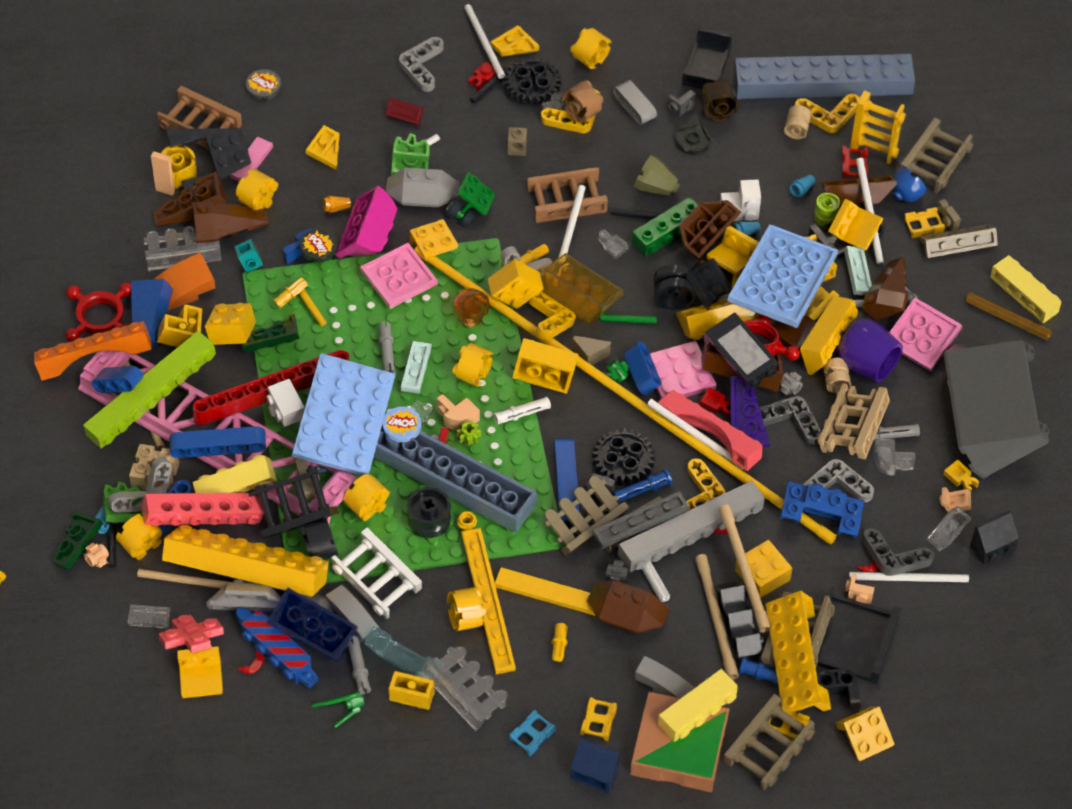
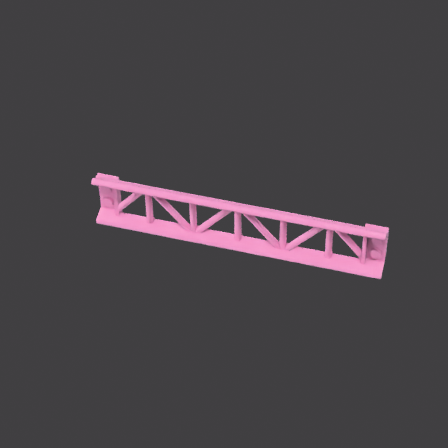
[78,350,358,526]

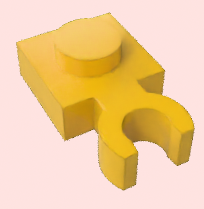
[943,460,979,492]

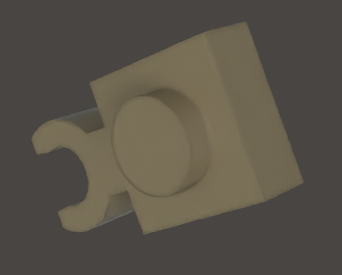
[937,199,961,231]

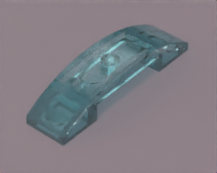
[364,626,445,682]

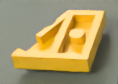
[491,26,539,57]

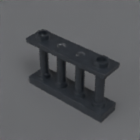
[248,466,339,538]

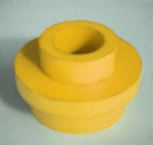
[457,511,477,531]

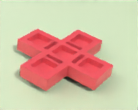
[159,615,224,653]

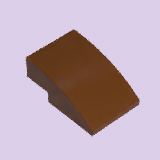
[762,316,816,354]

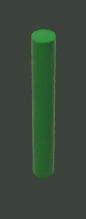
[600,314,657,324]

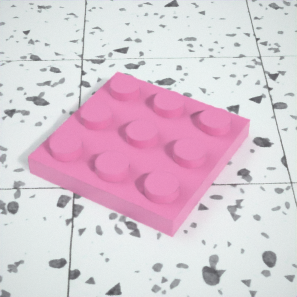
[360,243,438,309]
[890,298,962,372]
[650,341,716,399]

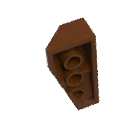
[153,172,229,227]

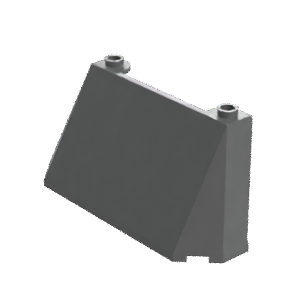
[944,340,1049,479]

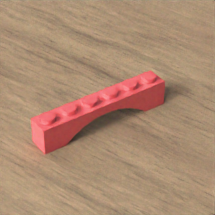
[658,390,762,471]

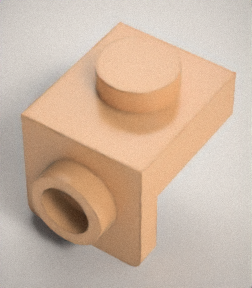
[940,487,971,513]
[845,574,874,604]

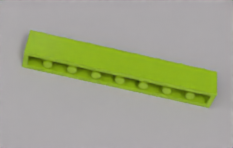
[83,331,216,449]

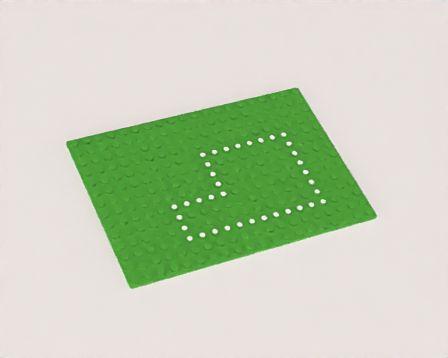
[243,238,564,583]

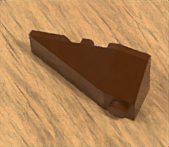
[192,201,268,243]
[862,256,908,321]

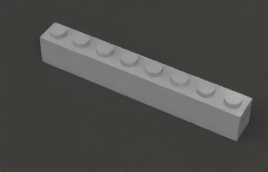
[618,481,765,572]

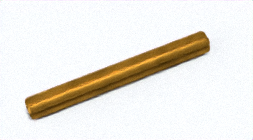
[965,292,1052,340]

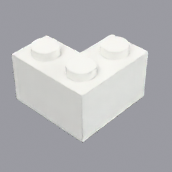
[720,180,761,221]
[266,379,305,427]

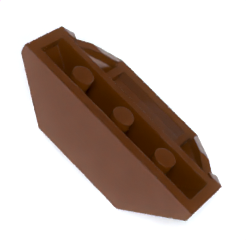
[821,175,897,205]
[679,200,741,260]
[587,580,670,634]

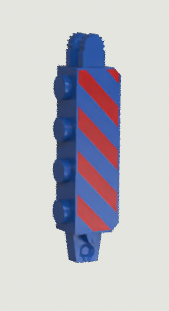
[236,607,318,688]

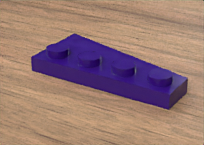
[731,375,771,447]

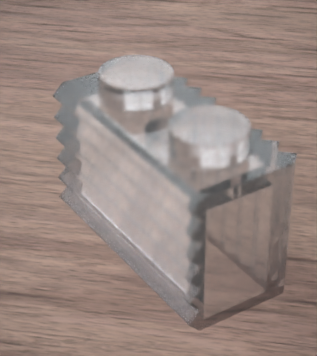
[927,506,971,551]

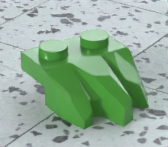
[391,133,430,176]
[103,481,143,523]

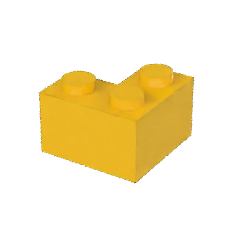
[157,304,202,347]

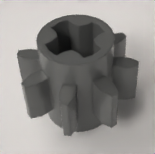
[606,560,628,582]

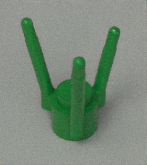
[311,690,364,728]

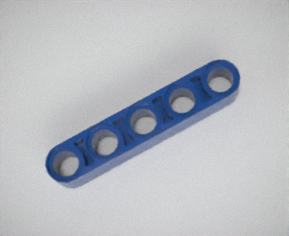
[169,426,266,458]
[554,438,579,521]

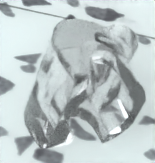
[542,91,567,110]

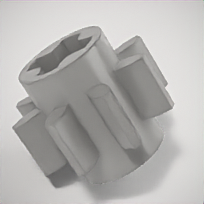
[780,372,803,395]

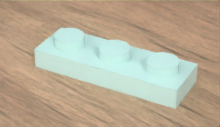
[844,246,872,296]
[401,341,432,394]

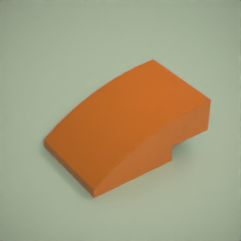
[154,253,216,311]

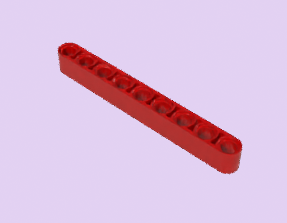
[193,350,350,425]

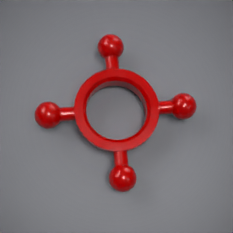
[65,282,131,342]
[714,314,800,361]

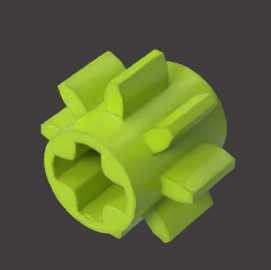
[457,421,481,446]

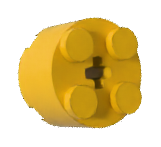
[570,28,611,69]
[161,146,197,189]
[236,169,278,211]
[452,343,493,387]
[343,474,390,521]
[116,514,162,560]
[447,587,486,631]

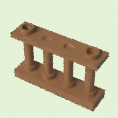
[157,86,242,150]
[527,167,608,223]

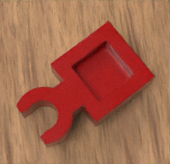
[468,61,496,90]
[699,387,731,417]

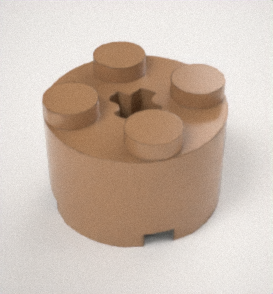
[562,80,604,123]

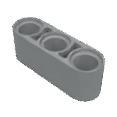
[613,80,657,125]

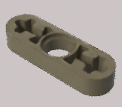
[294,457,315,500]

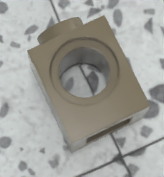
[508,127,527,156]

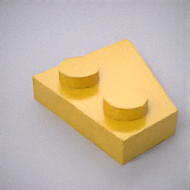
[305,125,339,170]

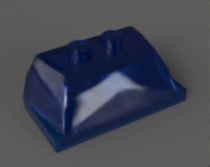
[267,588,358,663]

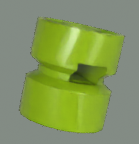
[814,193,840,227]

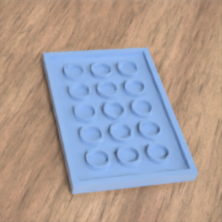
[727,224,838,328]
[291,353,396,476]

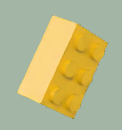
[512,338,579,394]

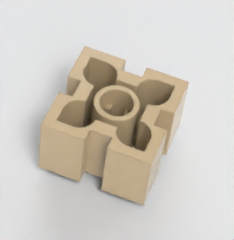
[129,444,179,494]

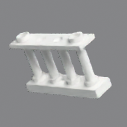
[332,528,422,619]

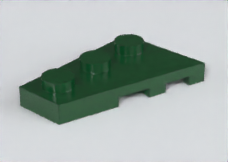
[242,313,300,352]
[52,511,103,570]

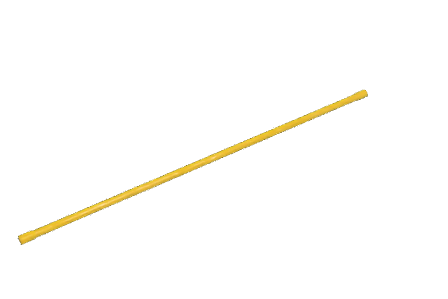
[414,246,837,545]

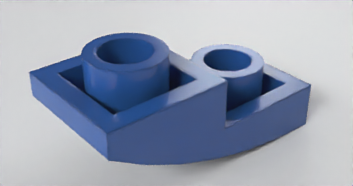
[283,228,312,265]

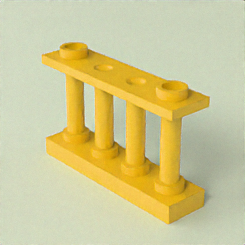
[850,91,906,164]

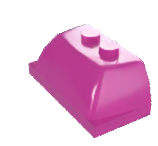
[335,186,397,259]

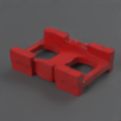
[842,146,868,178]

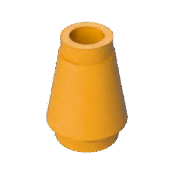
[323,195,351,214]

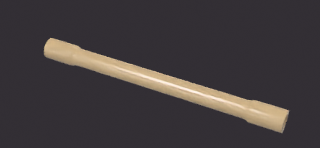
[719,504,771,632]
[695,554,739,680]

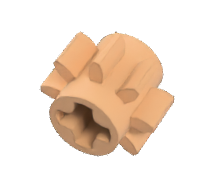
[84,543,109,568]

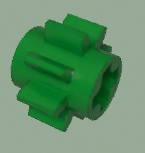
[605,359,629,383]

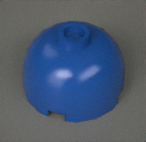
[892,166,927,202]

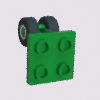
[443,172,495,227]

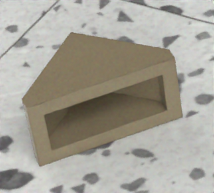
[573,336,611,365]

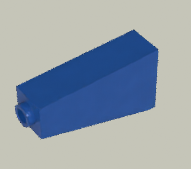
[131,279,173,347]

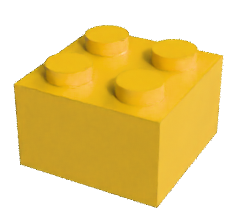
[488,259,544,309]
[205,303,256,345]
[735,540,792,598]

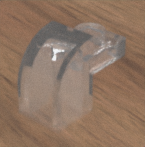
[873,439,916,476]

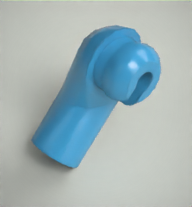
[95,507,109,534]

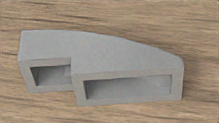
[325,585,379,643]
[635,656,695,698]

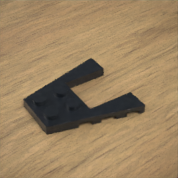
[166,128,252,191]

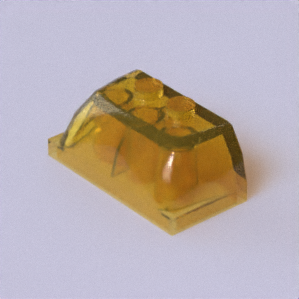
[542,253,624,324]

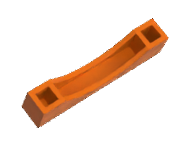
[34,321,152,381]

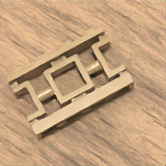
[818,383,890,459]

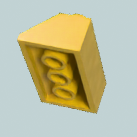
[800,296,858,375]
[676,298,761,340]

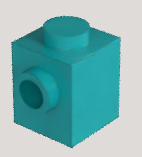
[235,239,263,273]

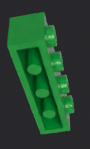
[632,197,698,257]

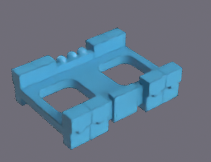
[509,710,556,756]

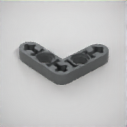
[760,396,822,445]
[862,528,934,576]

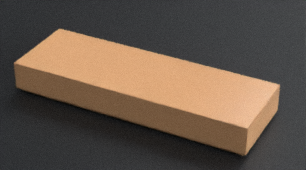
[151,151,175,196]

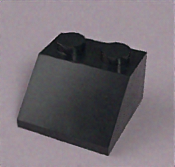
[970,510,1019,564]

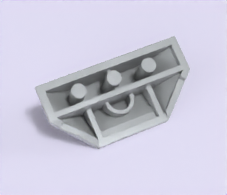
[386,168,460,207]
[207,580,289,612]

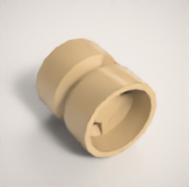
[784,105,811,139]
[823,358,851,394]

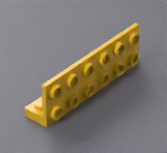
[766,591,831,714]

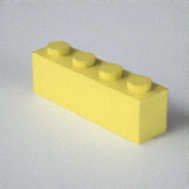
[990,255,1062,324]
[193,455,277,493]
[658,669,738,742]

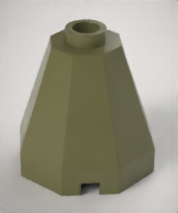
[633,153,680,196]

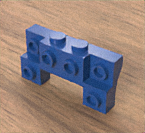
[779,481,864,539]

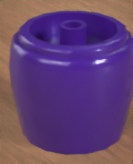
[837,318,903,383]

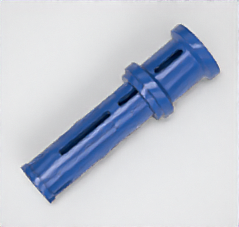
[613,469,673,503]
[738,657,778,684]

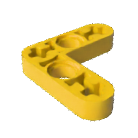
[541,90,600,133]
[795,94,860,133]
[528,292,576,340]
[675,458,726,517]

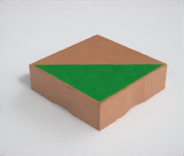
[630,692,729,792]

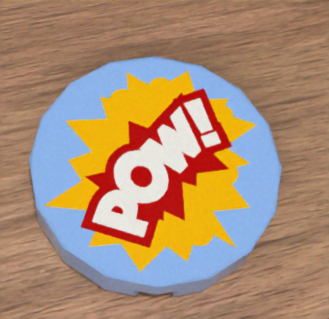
[383,407,421,442]

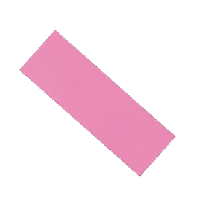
[230,137,273,182]

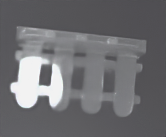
[143,226,222,271]
[421,646,508,731]

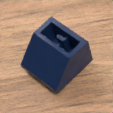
[570,739,620,793]

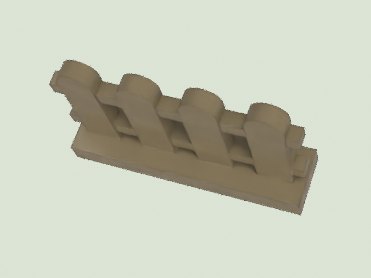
[544,476,629,556]

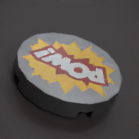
[246,69,281,100]

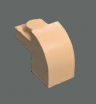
[437,394,480,431]

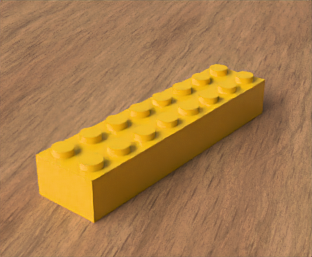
[162,525,329,597]

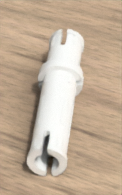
[493,397,551,425]

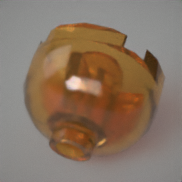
[452,288,490,327]

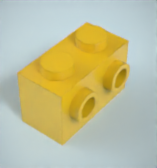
[389,671,435,710]

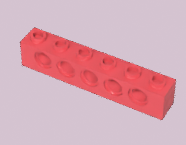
[141,493,264,526]

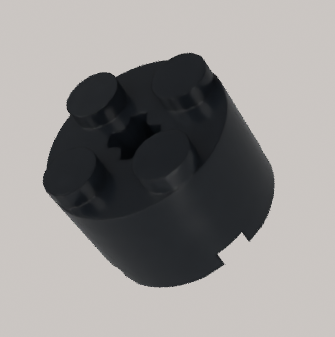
[300,518,339,560]

